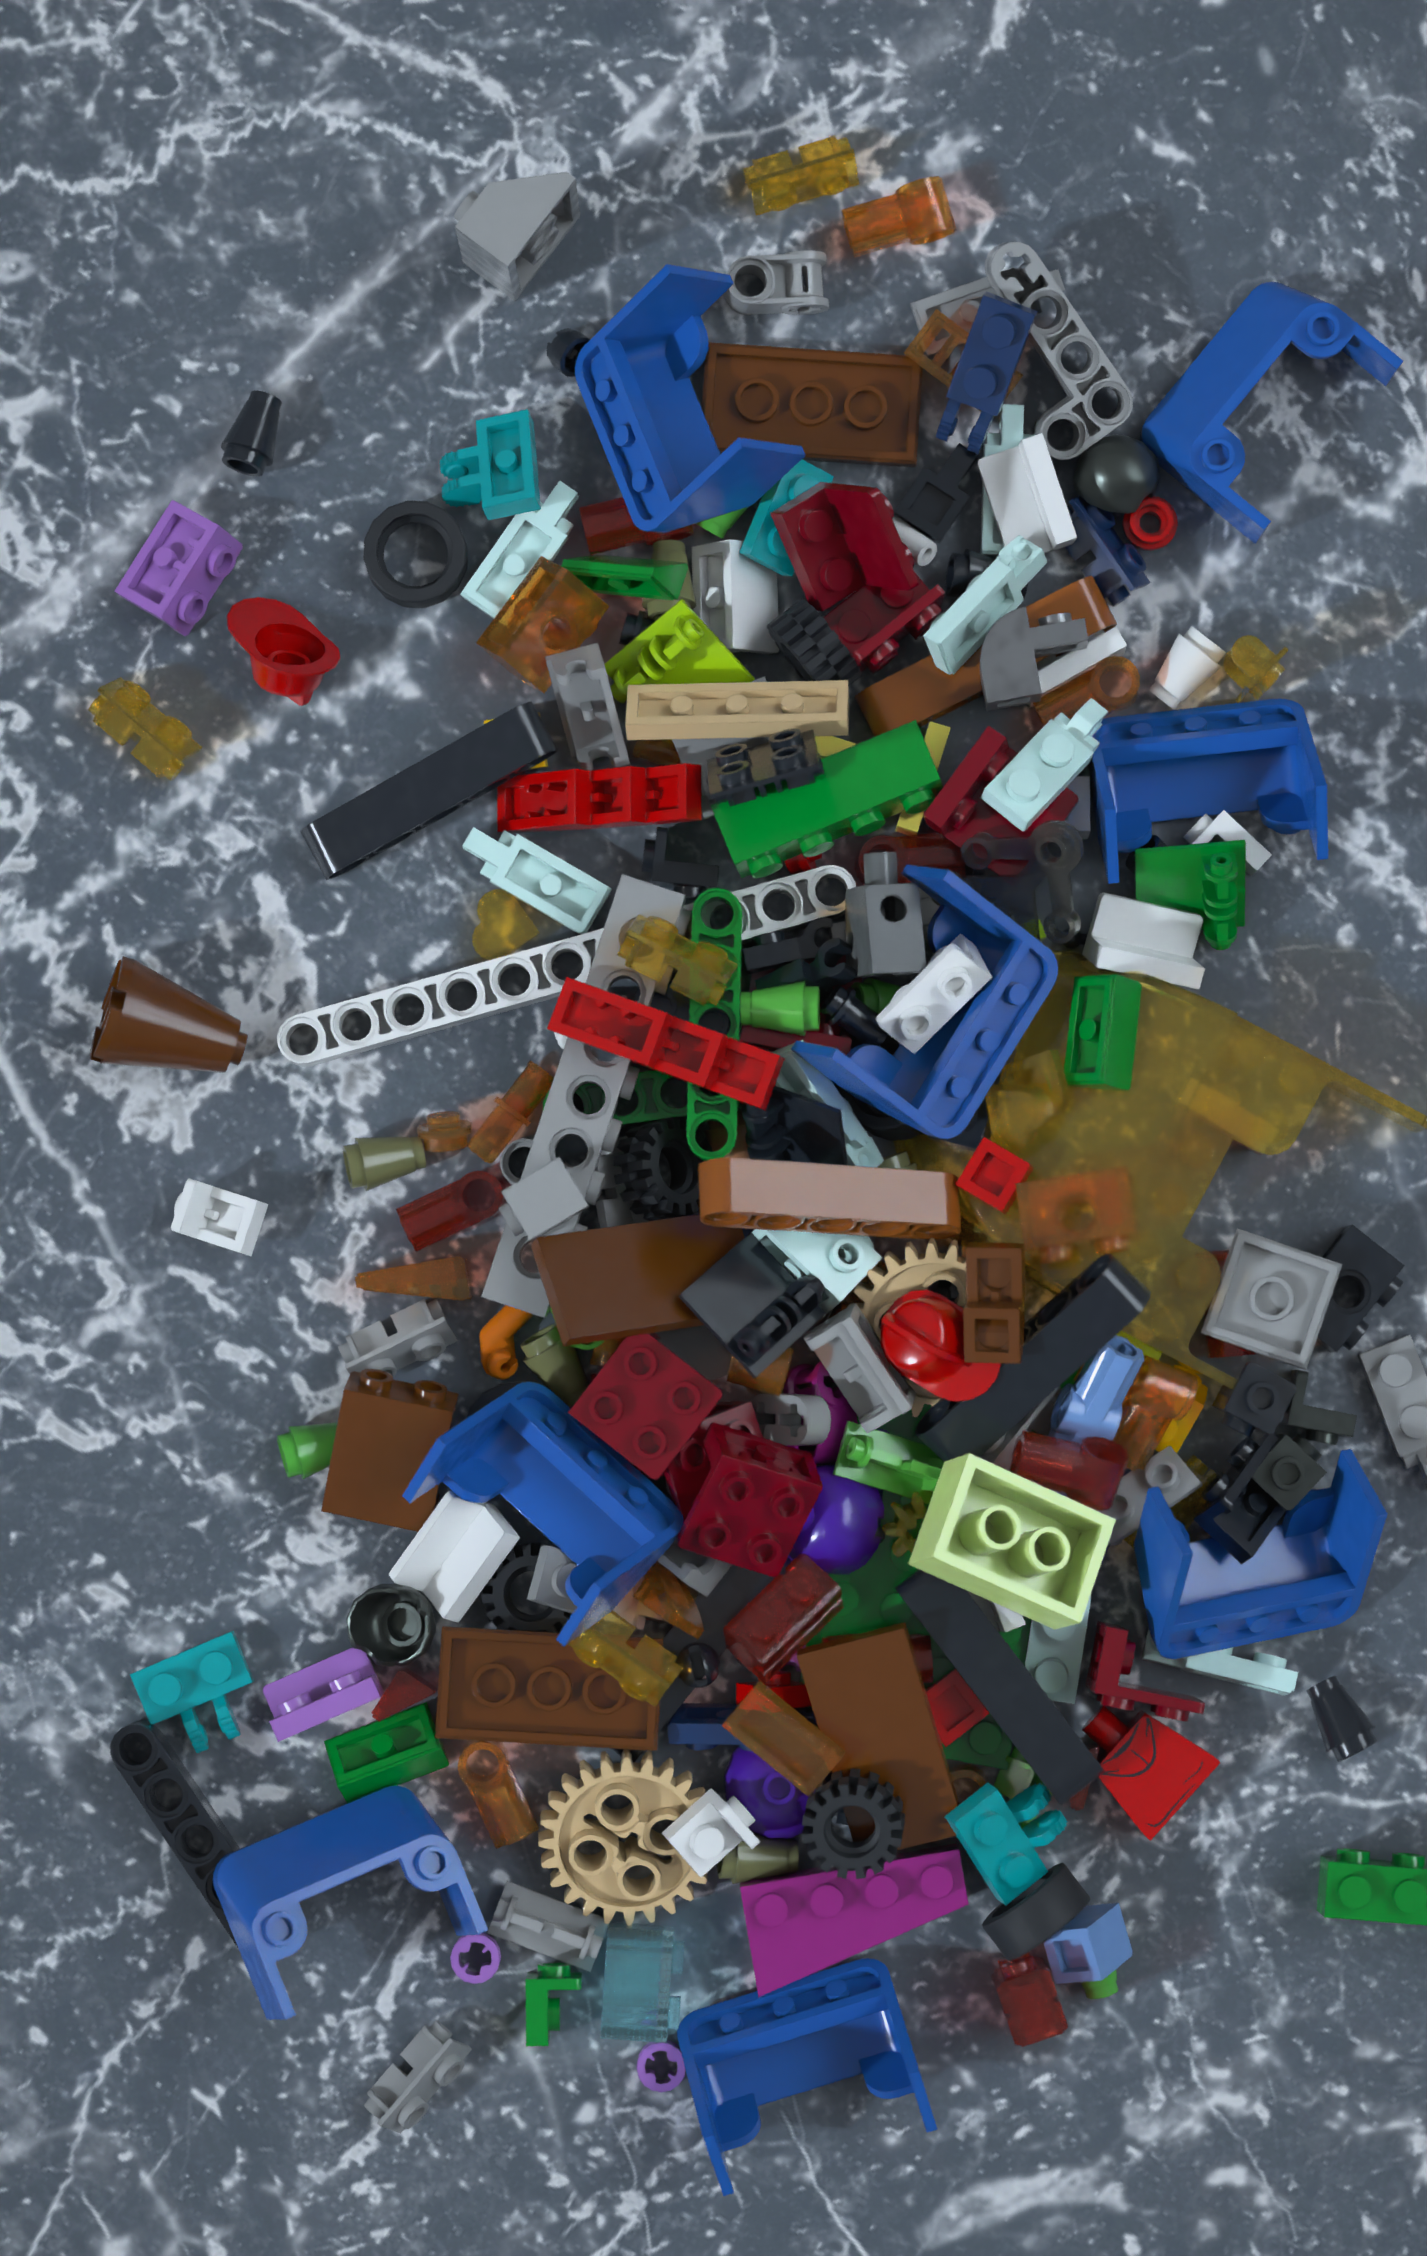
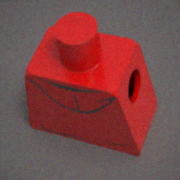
[1082,1705,1221,1841]

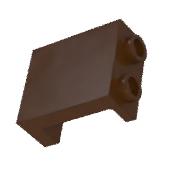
[321,1369,459,1532]

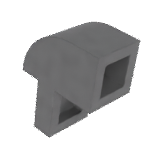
[980,606,1088,711]

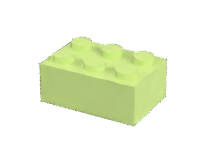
[908,1453,1116,1630]

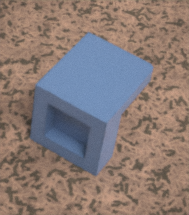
[1043,1903,1132,1984]

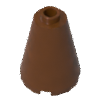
[89,956,248,1073]

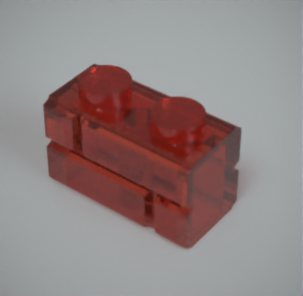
[723,1553,843,1684]
[991,1952,1068,2047]

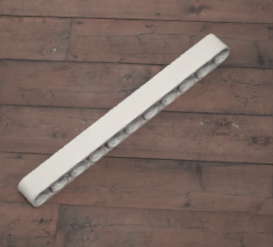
[277,865,856,1067]

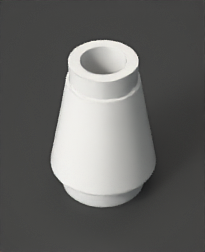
[1149,626,1226,710]

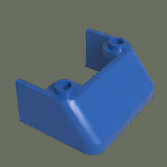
[575,264,806,533]
[1140,282,1403,544]
[1089,699,1328,884]
[791,865,1058,1139]
[402,1382,684,1646]
[1134,1449,1387,1659]
[213,1786,488,2020]
[677,1958,938,2196]

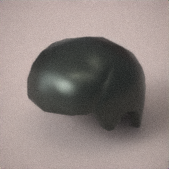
[1073,434,1160,513]
[346,1584,436,1667]

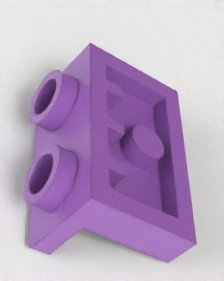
[114,500,243,636]
[263,1647,384,1742]

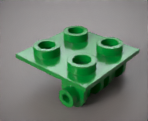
[1135,840,1246,950]

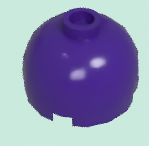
[788,1464,884,1575]
[724,1744,832,1838]

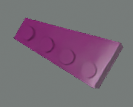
[740,1843,969,1997]

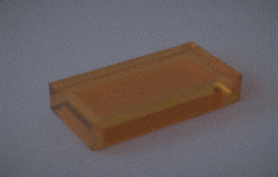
[722,1681,846,1796]

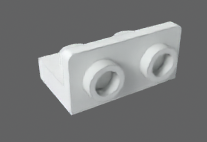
[876,933,992,1054]

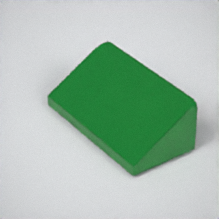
[561,555,688,601]
[1062,974,1142,1091]
[324,1702,449,1803]

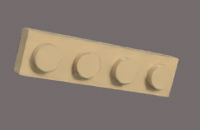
[625,680,849,740]

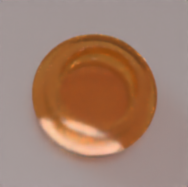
[417,1111,472,1152]

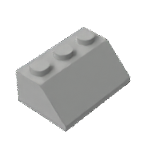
[454,172,580,301]

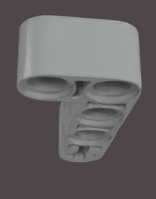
[985,242,1133,460]

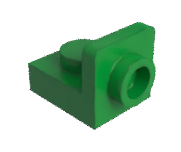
[526,1962,582,2046]

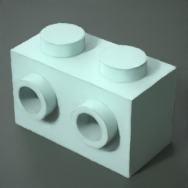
[751,1229,882,1316]

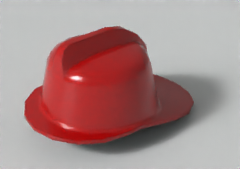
[227,597,341,706]
[881,1290,1002,1401]

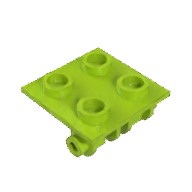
[604,599,755,745]

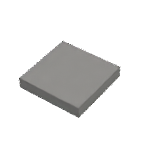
[1201,1228,1343,1370]

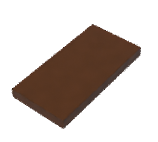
[702,342,923,468]
[531,1214,745,1347]
[796,1622,960,1850]
[435,1626,664,1751]

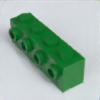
[710,720,943,878]
[1317,1848,1427,1926]

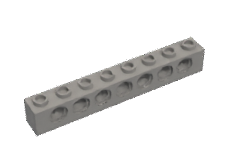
[481,874,692,1318]

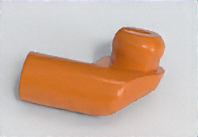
[479,1305,533,1380]

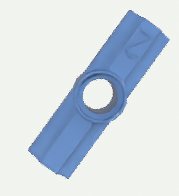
[1029,1335,1145,1497]

